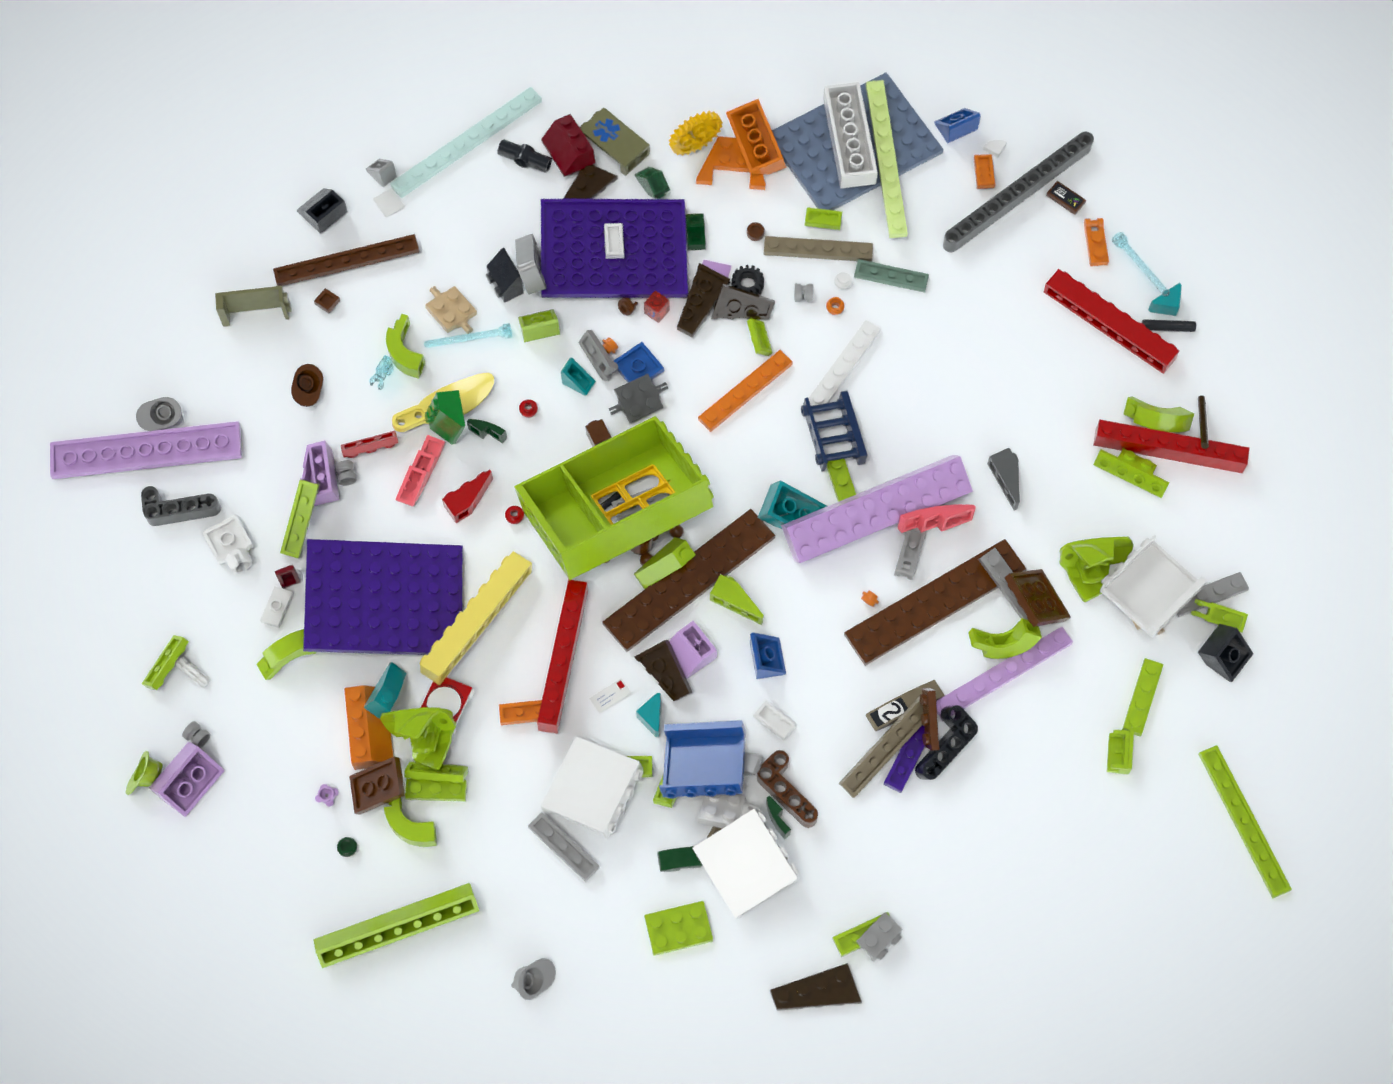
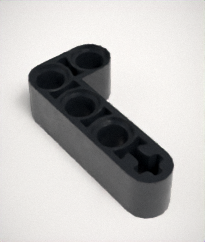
[915,705,978,780]

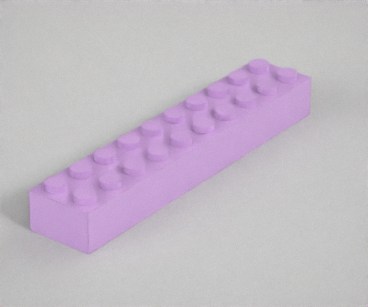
[781,455,973,563]

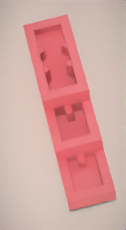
[395,435,446,507]
[898,504,976,533]

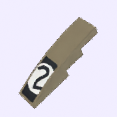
[865,679,945,732]

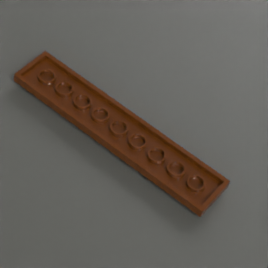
[602,509,776,652]
[844,539,1027,666]

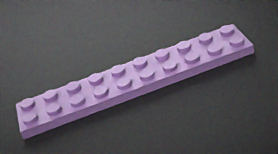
[50,421,242,479]

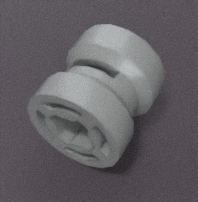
[794,283,813,302]
[335,460,357,486]
[182,721,211,748]

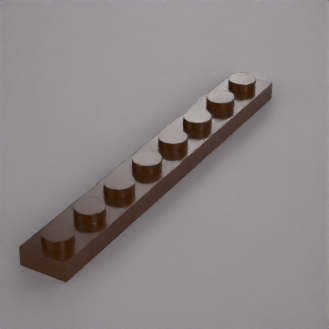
[273,234,420,286]

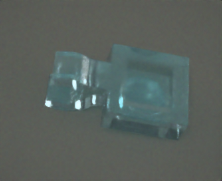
[369,355,394,390]

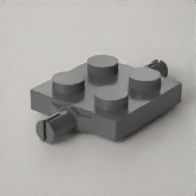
[608,374,669,423]

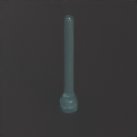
[1112,232,1170,296]
[424,323,513,348]

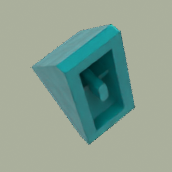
[1148,282,1182,316]
[561,357,596,396]
[636,693,661,737]

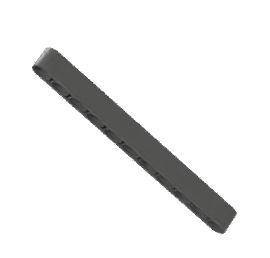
[943,131,1094,252]

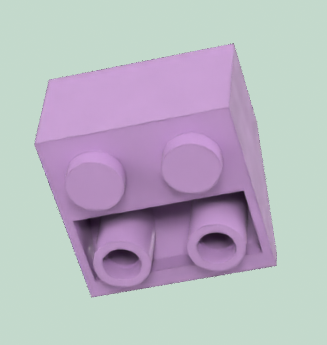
[669,621,717,679]

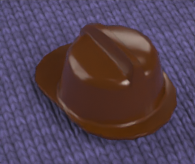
[291,364,323,407]

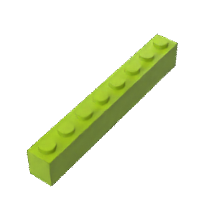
[313,883,479,968]

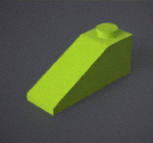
[634,537,695,589]
[710,574,764,625]

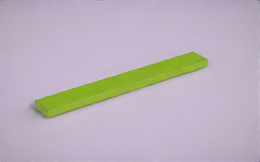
[1198,745,1292,899]

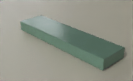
[854,259,929,293]

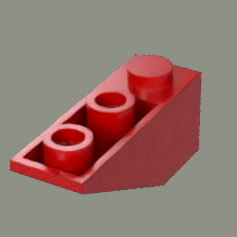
[442,470,493,523]

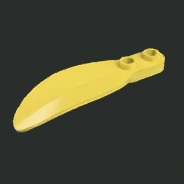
[392,373,495,432]

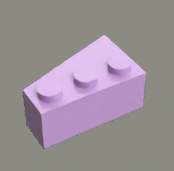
[300,440,339,506]

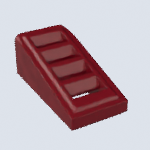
[274,565,300,589]

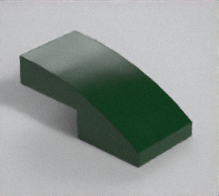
[686,213,706,250]
[467,419,507,444]
[766,795,791,840]
[657,846,703,872]

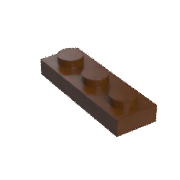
[920,688,939,751]

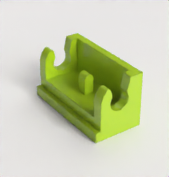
[1107,730,1134,775]

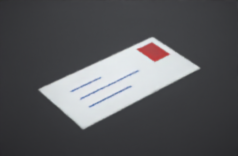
[589,678,632,714]

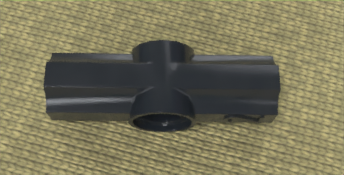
[497,139,552,173]

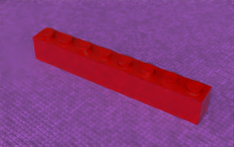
[1043,268,1180,374]
[1093,419,1250,474]
[537,579,588,734]

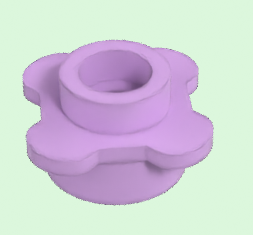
[315,784,339,807]

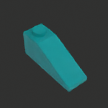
[364,662,407,719]

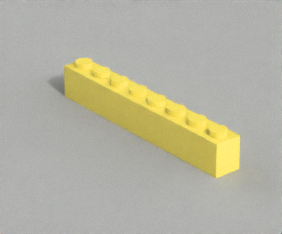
[419,551,532,685]

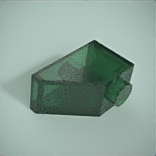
[634,166,670,199]

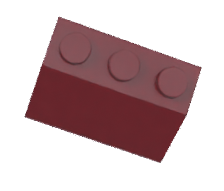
[541,114,596,177]

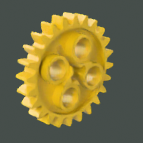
[668,110,723,156]

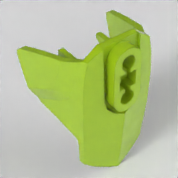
[1059,536,1134,602]
[380,707,457,771]

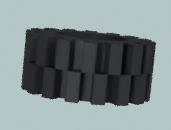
[731,265,764,295]

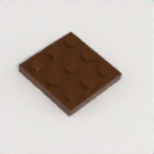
[1004,569,1071,627]

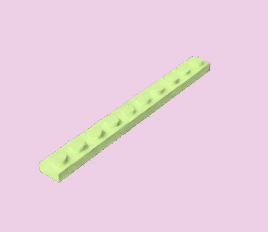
[866,80,908,238]

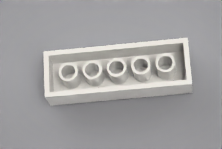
[823,82,878,188]

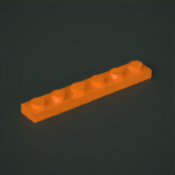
[698,350,793,432]

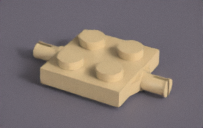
[425,286,477,334]

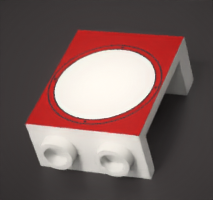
[420,677,474,735]

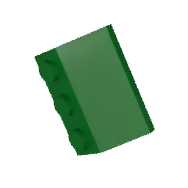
[425,390,466,445]

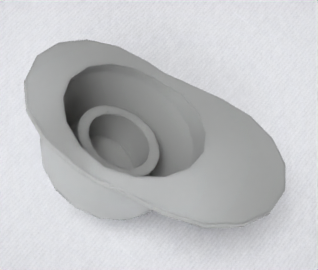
[136,397,182,431]
[511,958,556,1000]

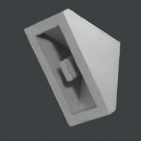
[365,159,397,188]

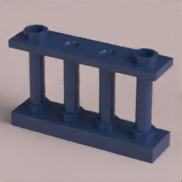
[801,390,868,472]

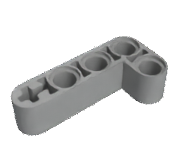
[515,234,546,295]

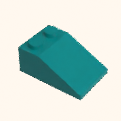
[757,480,827,529]

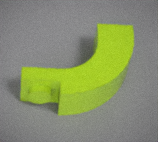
[386,313,425,379]
[1123,396,1195,433]
[968,618,1042,659]
[256,629,317,680]
[384,798,437,847]

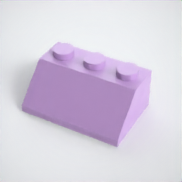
[149,742,225,817]

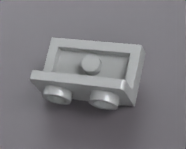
[856,912,903,962]

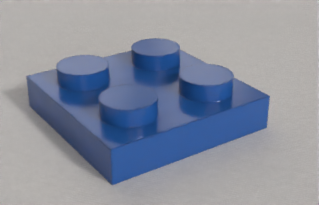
[614,342,664,383]

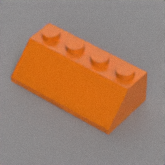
[726,99,786,174]
[344,685,393,770]

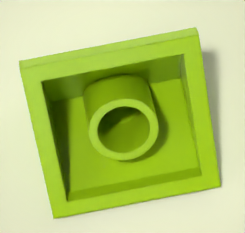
[518,309,560,343]

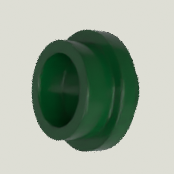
[337,837,357,857]

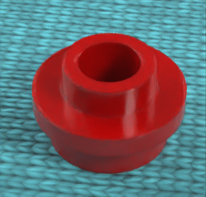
[519,399,538,418]
[505,506,524,524]

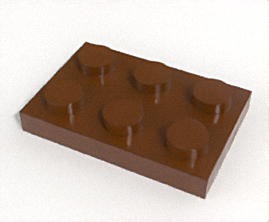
[349,756,405,815]

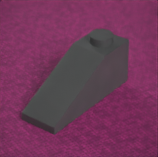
[987,448,1020,511]

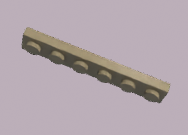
[764,236,873,262]
[838,697,923,798]

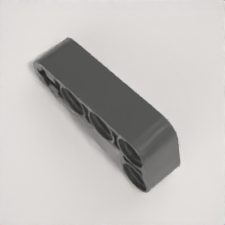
[141,486,221,526]

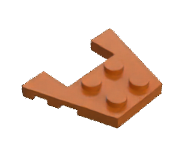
[696,136,766,190]

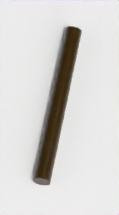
[1198,395,1209,449]

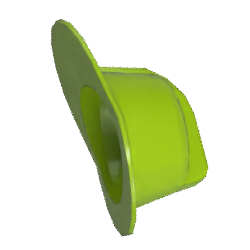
[125,750,163,795]

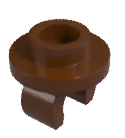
[618,297,638,316]

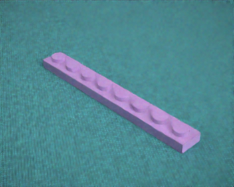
[936,627,1073,722]

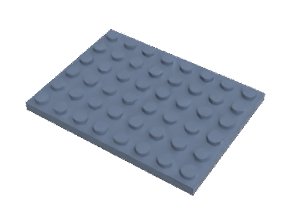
[772,72,944,210]

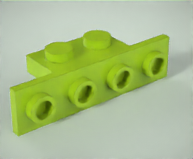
[1093,449,1170,498]

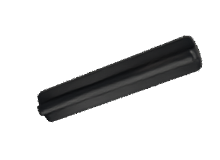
[1141,319,1196,332]

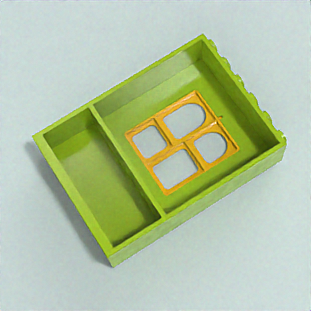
[514,416,714,580]

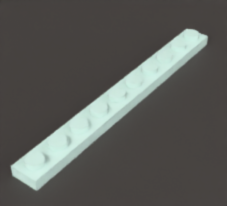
[390,87,542,198]

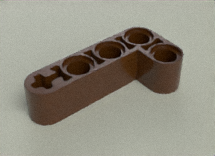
[757,750,818,828]

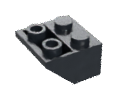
[297,188,348,234]

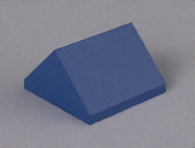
[934,108,981,144]
[750,632,786,679]

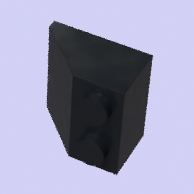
[485,248,524,303]
[1198,624,1254,682]

